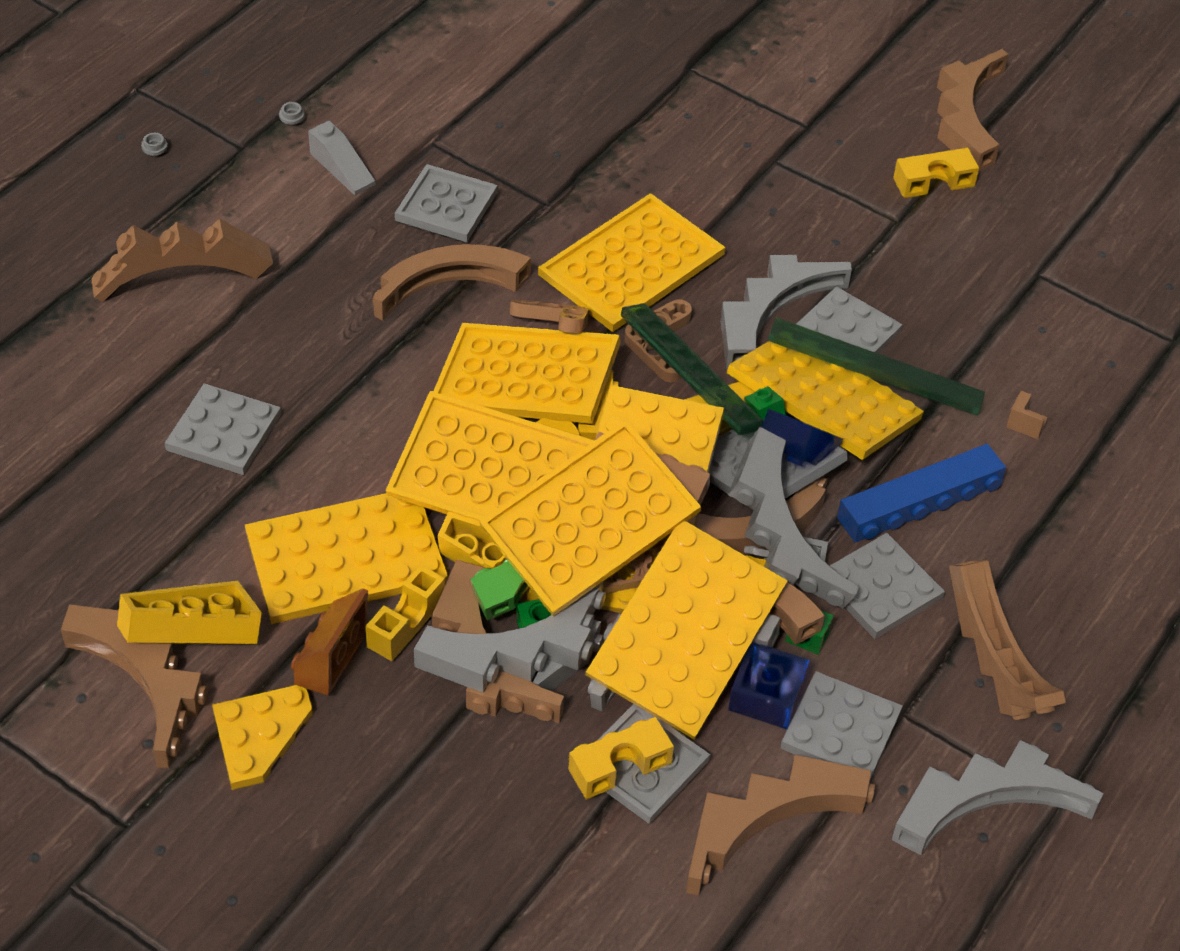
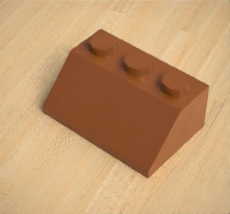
[291,588,368,696]

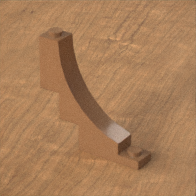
[686,754,875,896]

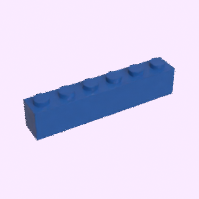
[837,444,1006,543]

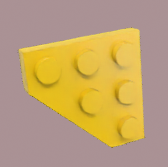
[212,685,313,790]

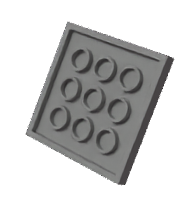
[708,416,847,510]

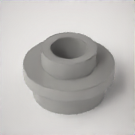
[279,102,305,125]
[141,133,168,156]

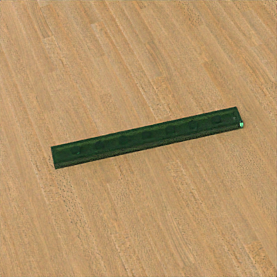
[621,303,765,436]
[768,317,985,415]

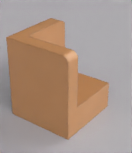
[1006,391,1047,440]

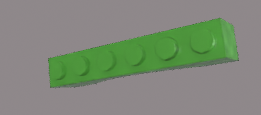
[470,545,654,621]

